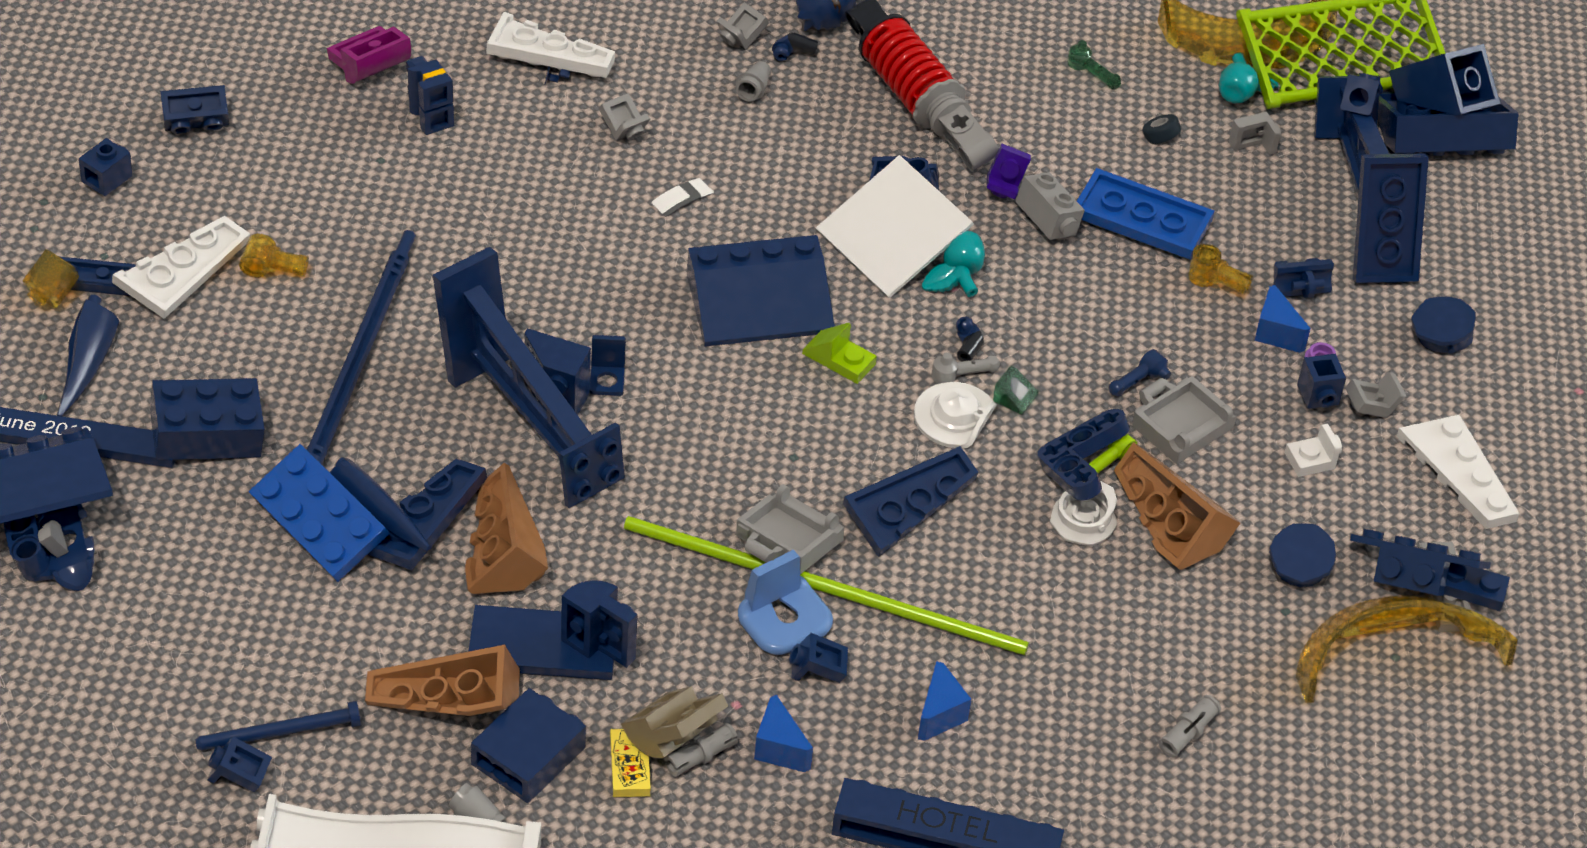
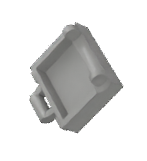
[1132,376,1237,464]
[736,484,844,574]

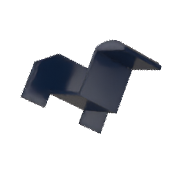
[544,66,570,85]

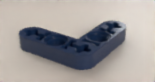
[1037,409,1130,501]

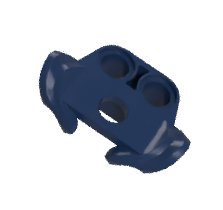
[4,504,94,591]

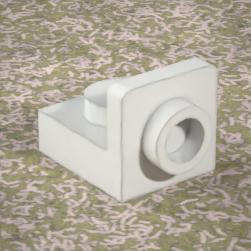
[1284,423,1342,477]

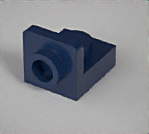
[789,633,848,683]
[207,736,272,792]

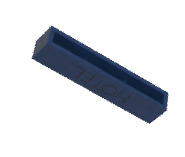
[832,778,1064,848]

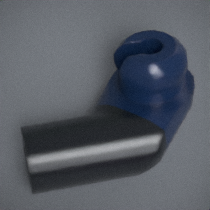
[772,33,818,61]
[956,316,984,362]

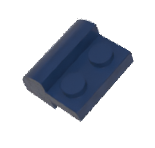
[561,580,638,668]

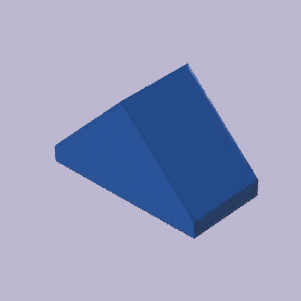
[1254,285,1311,353]
[918,661,971,741]
[754,695,813,772]

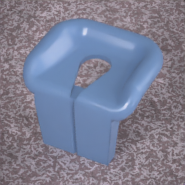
[738,550,833,655]

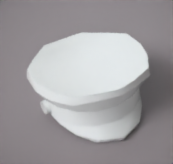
[1050,481,1117,547]

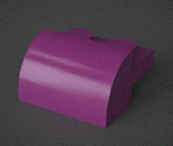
[326,26,411,84]

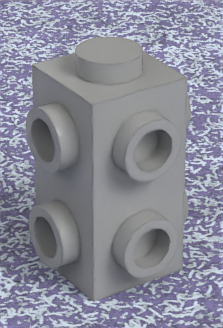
[1015,172,1085,240]

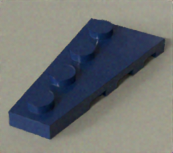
[843,446,978,557]

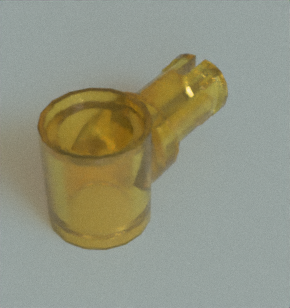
[239,233,309,278]
[1188,244,1253,295]

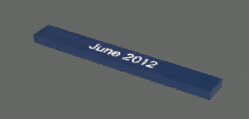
[0,407,175,468]

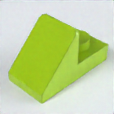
[802,323,877,384]

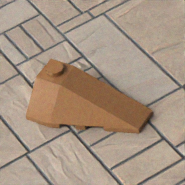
[1114,442,1240,570]
[465,463,548,594]
[365,645,520,716]

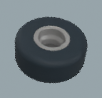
[1142,114,1181,144]

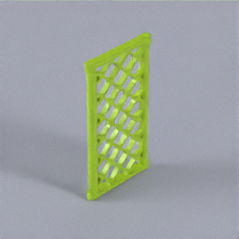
[1236,0,1445,109]

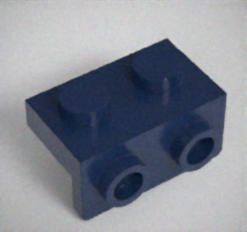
[160,85,229,134]

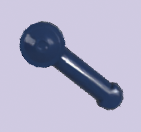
[1108,349,1171,397]

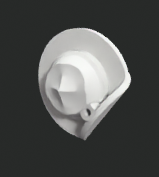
[914,382,997,449]

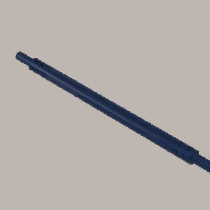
[306,230,416,465]

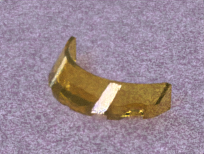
[1158,0,1337,69]
[1296,596,1518,703]

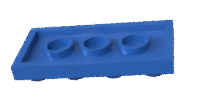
[1077,168,1215,260]
[248,444,390,582]

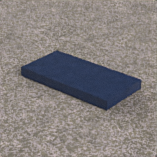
[468,605,614,680]

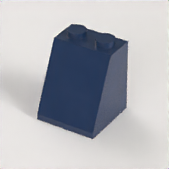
[1389,44,1500,116]

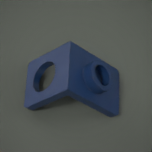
[1340,73,1383,116]
[590,335,626,396]

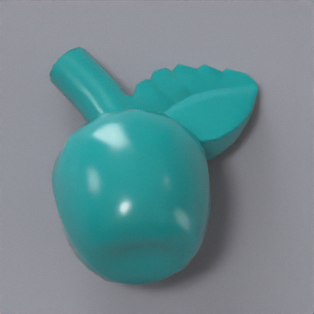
[1218,53,1279,104]
[922,231,985,297]

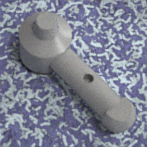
[931,353,1000,384]

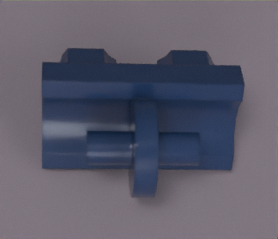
[1273,258,1334,299]

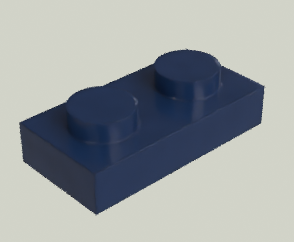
[1444,562,1510,611]

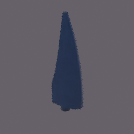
[56,295,119,416]
[330,457,432,551]

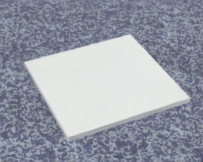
[816,155,974,298]

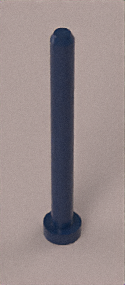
[195,701,361,751]

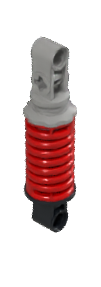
[845,0,999,171]

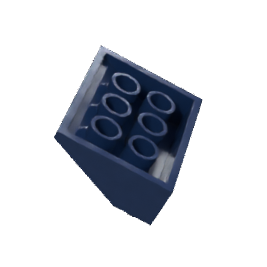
[1377,92,1519,156]
[687,235,835,347]
[0,427,113,523]

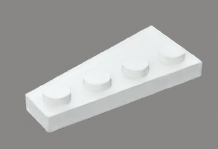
[486,12,615,78]
[112,216,250,319]
[1397,415,1519,529]

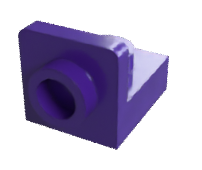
[986,144,1031,199]

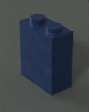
[471,688,586,803]

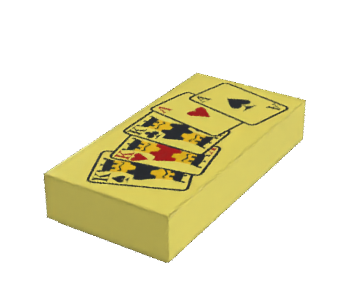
[610,729,651,797]

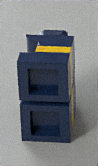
[406,56,454,135]

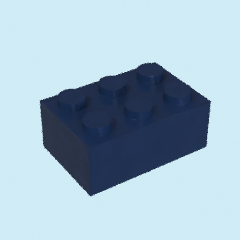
[150,378,265,460]

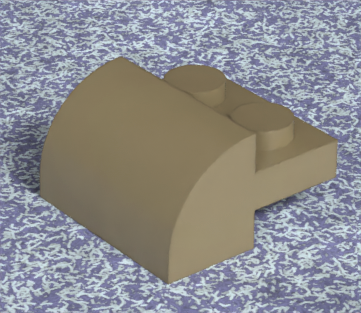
[621,686,728,758]

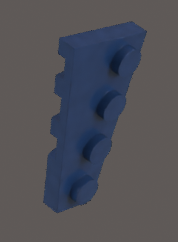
[367,458,487,570]

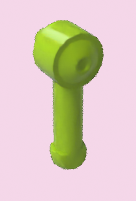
[1089,434,1138,474]

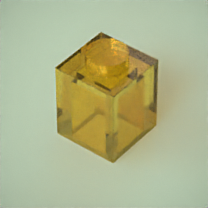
[22,249,79,309]

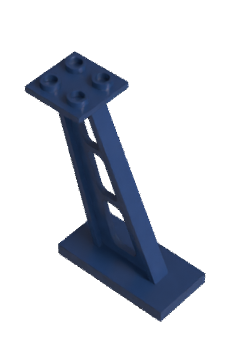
[1314,76,1429,283]
[433,246,625,508]

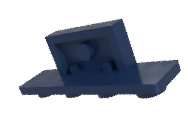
[1350,529,1491,596]

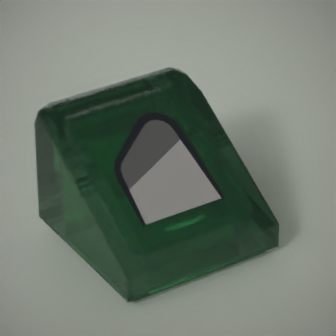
[993,365,1039,415]

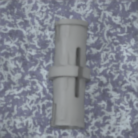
[1158,694,1221,757]
[664,723,738,777]

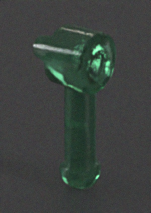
[1067,40,1121,89]

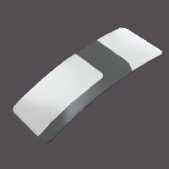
[652,178,714,217]

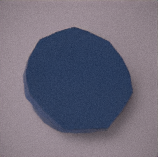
[1411,297,1476,354]
[1268,523,1336,588]

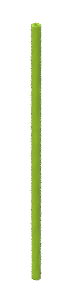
[624,516,1029,656]

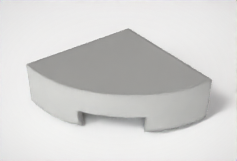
[38,520,68,558]

